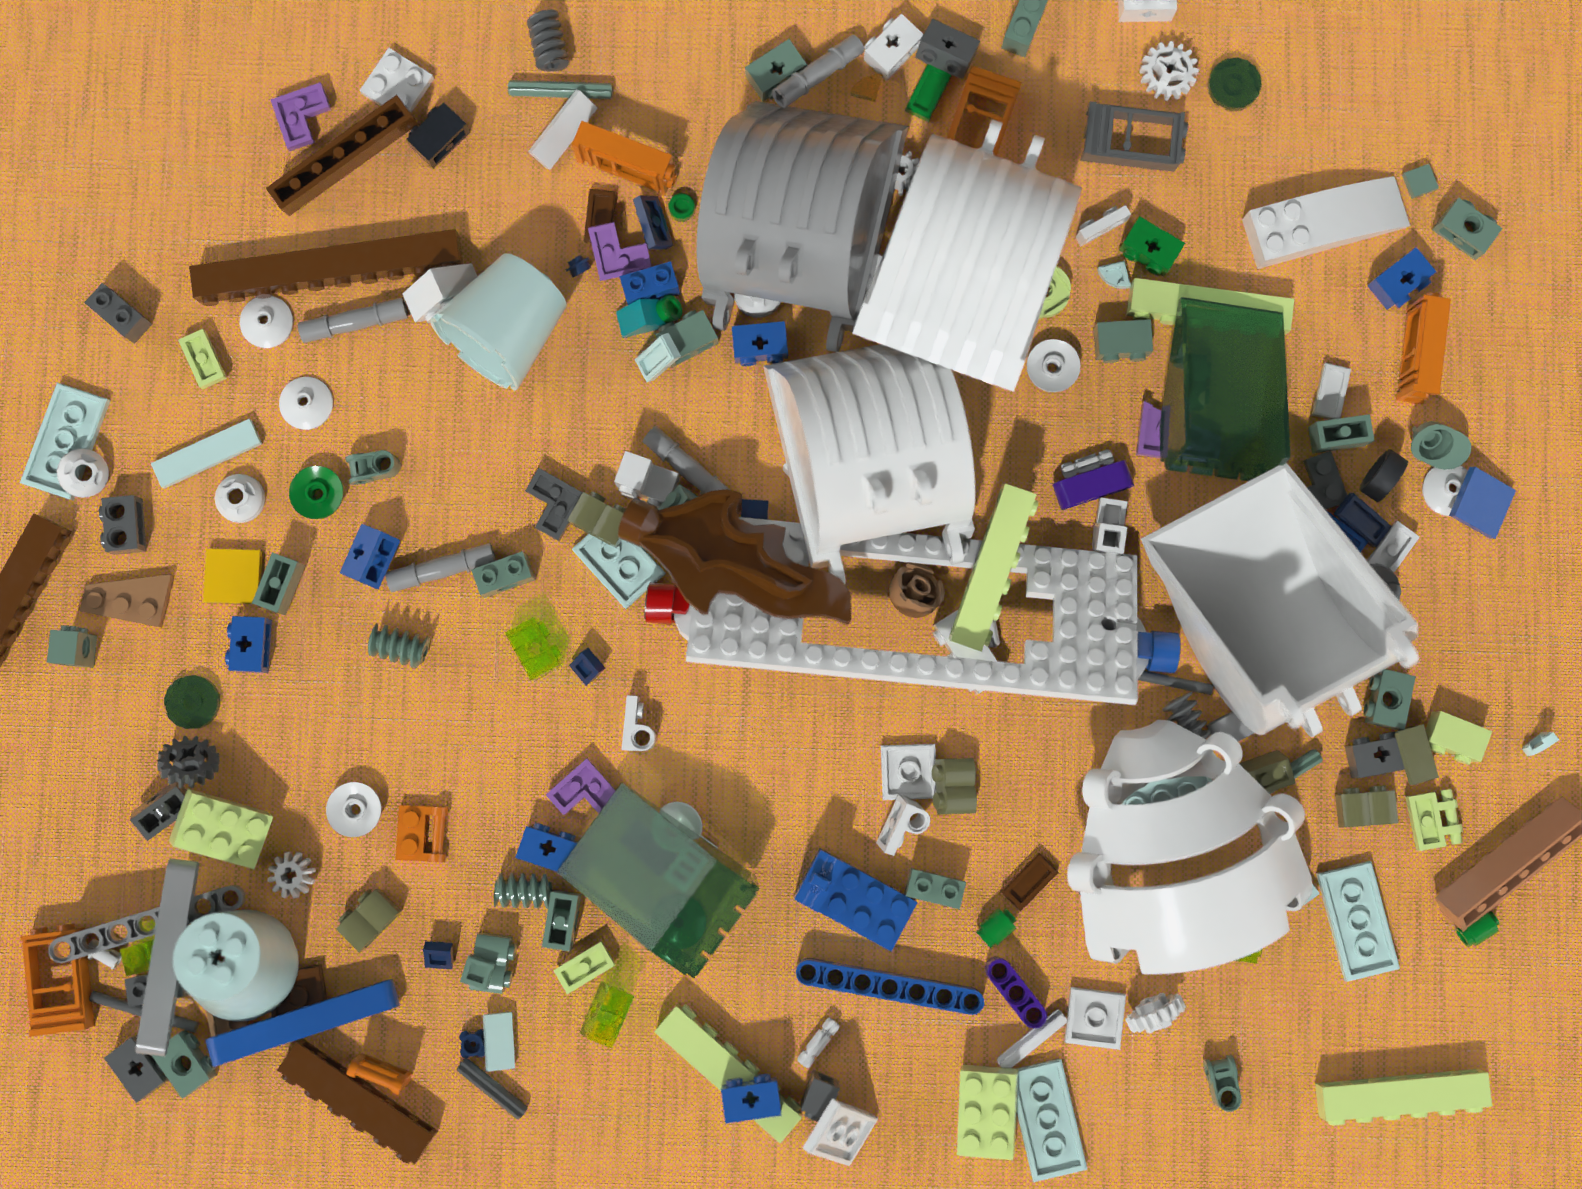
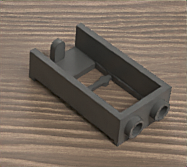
[1080,101,1188,172]

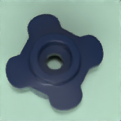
[565,255,591,278]
[459,1029,485,1058]

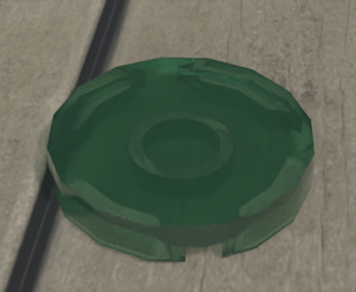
[1207,57,1262,111]
[164,675,220,729]

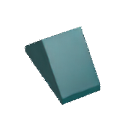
[616,299,674,338]

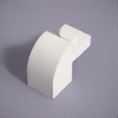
[1092,498,1128,554]

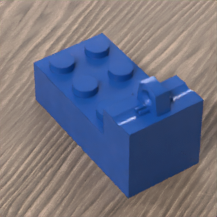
[794,848,918,952]

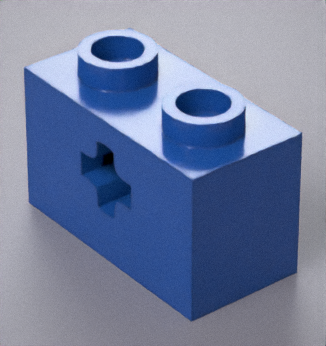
[1367,247,1436,310]
[619,261,680,305]
[731,321,788,367]
[340,524,400,590]
[225,616,272,673]
[515,822,581,875]
[721,1074,782,1124]

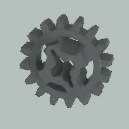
[157,736,219,788]

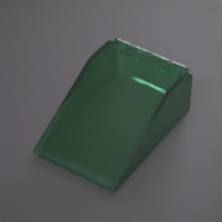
[1159,297,1291,481]
[557,782,760,978]

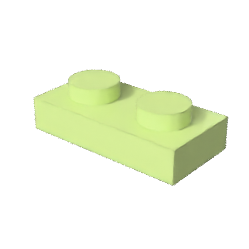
[178,329,227,390]
[553,941,616,994]

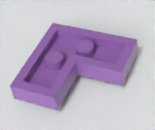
[270,82,331,151]
[588,222,652,281]
[546,758,623,817]

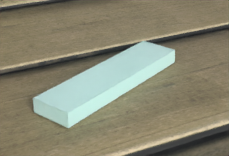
[151,419,262,489]

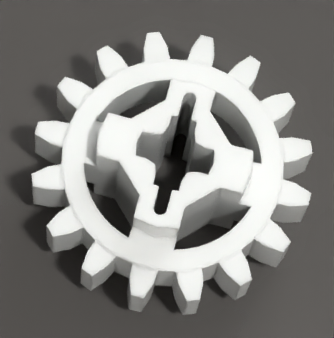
[1139,41,1199,101]
[1125,993,1186,1033]

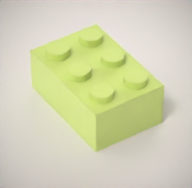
[169,788,273,869]
[957,1065,1018,1160]

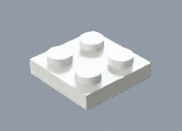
[359,48,434,113]

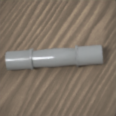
[772,35,864,108]
[298,297,408,343]
[642,426,730,495]
[385,543,496,593]

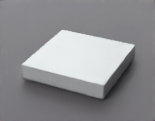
[881,744,936,800]
[1064,986,1126,1050]

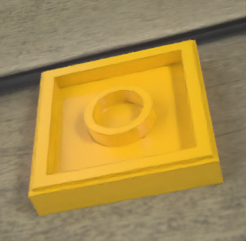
[203,548,263,604]

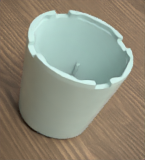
[430,253,567,391]
[173,910,299,1022]

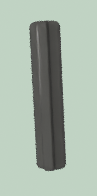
[457,1058,528,1120]

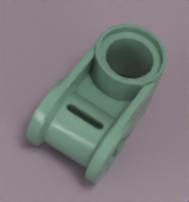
[345,450,401,485]
[1203,1055,1242,1112]

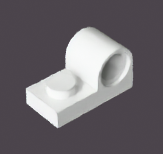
[621,695,657,751]
[876,794,930,856]

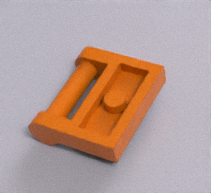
[395,805,448,862]
[346,1053,413,1095]

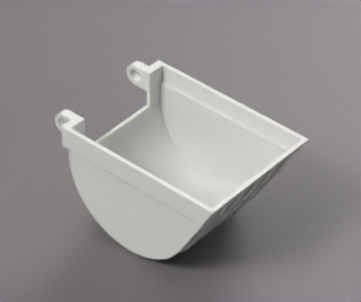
[853,119,1082,391]
[763,344,975,585]
[1141,462,1419,737]

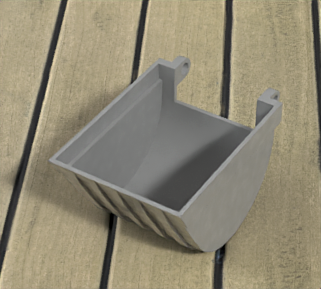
[697,101,909,352]

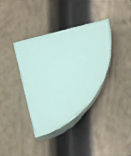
[1097,261,1131,289]
[1522,732,1559,756]

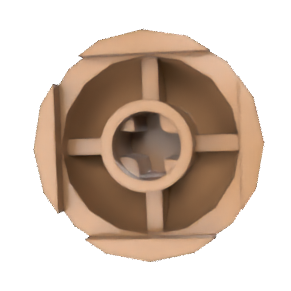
[889,563,945,618]

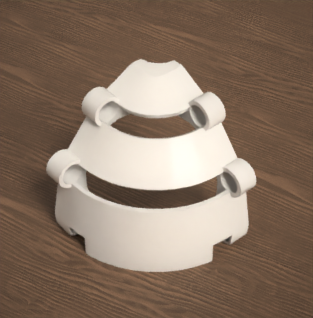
[1067,720,1312,974]

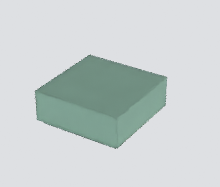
[1402,164,1439,199]
[460,954,496,990]

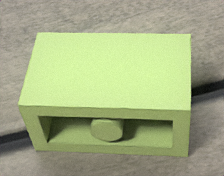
[1425,711,1492,765]

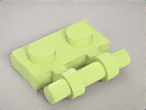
[1405,789,1463,851]

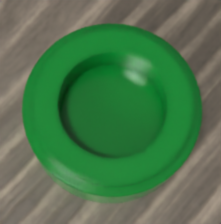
[668,193,695,222]
[656,295,682,323]

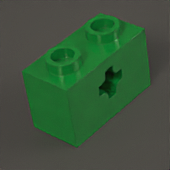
[1119,216,1185,277]

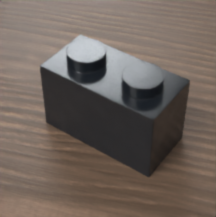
[406,102,471,169]

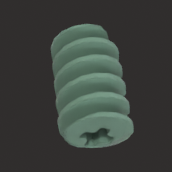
[368,623,430,668]
[494,873,552,909]

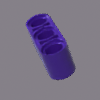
[1052,460,1135,510]
[985,957,1047,1029]

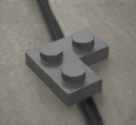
[1303,451,1347,510]
[525,468,582,541]

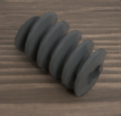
[527,10,569,72]
[1162,692,1212,739]

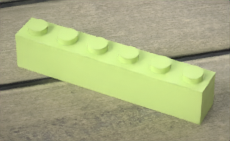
[1126,278,1294,339]
[948,483,1039,652]
[654,1003,802,1143]
[1315,1069,1492,1125]

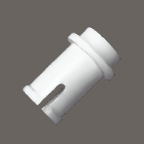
[88,939,124,970]

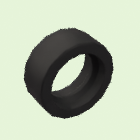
[1359,449,1408,502]

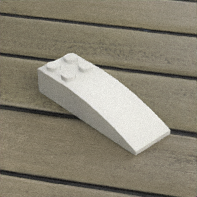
[1242,176,1410,269]

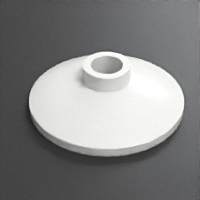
[240,296,294,348]
[1027,339,1080,392]
[279,377,333,430]
[1422,466,1468,516]
[326,782,381,837]

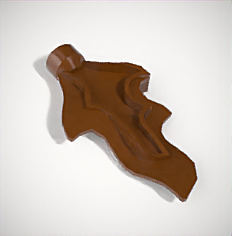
[618,489,851,624]

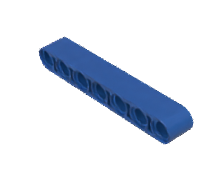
[796,958,984,1015]
[205,979,400,1067]

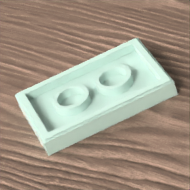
[572,534,666,609]

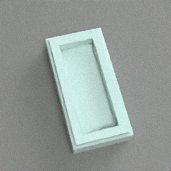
[635,333,681,383]
[483,1012,515,1071]

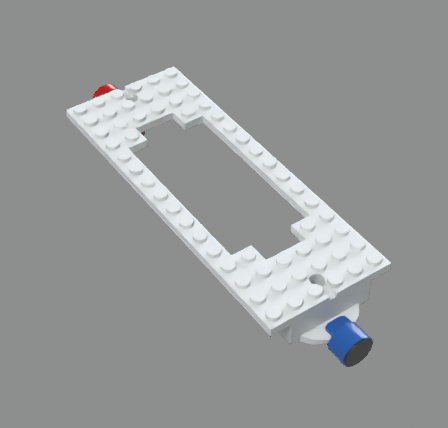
[644,517,1181,705]

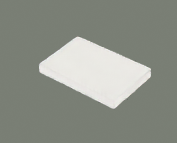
[803,1099,878,1166]

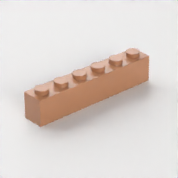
[1435,797,1582,932]

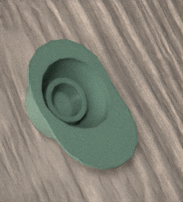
[1411,421,1471,470]

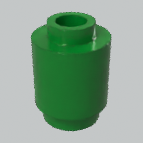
[976,908,1017,948]
[1455,911,1500,947]

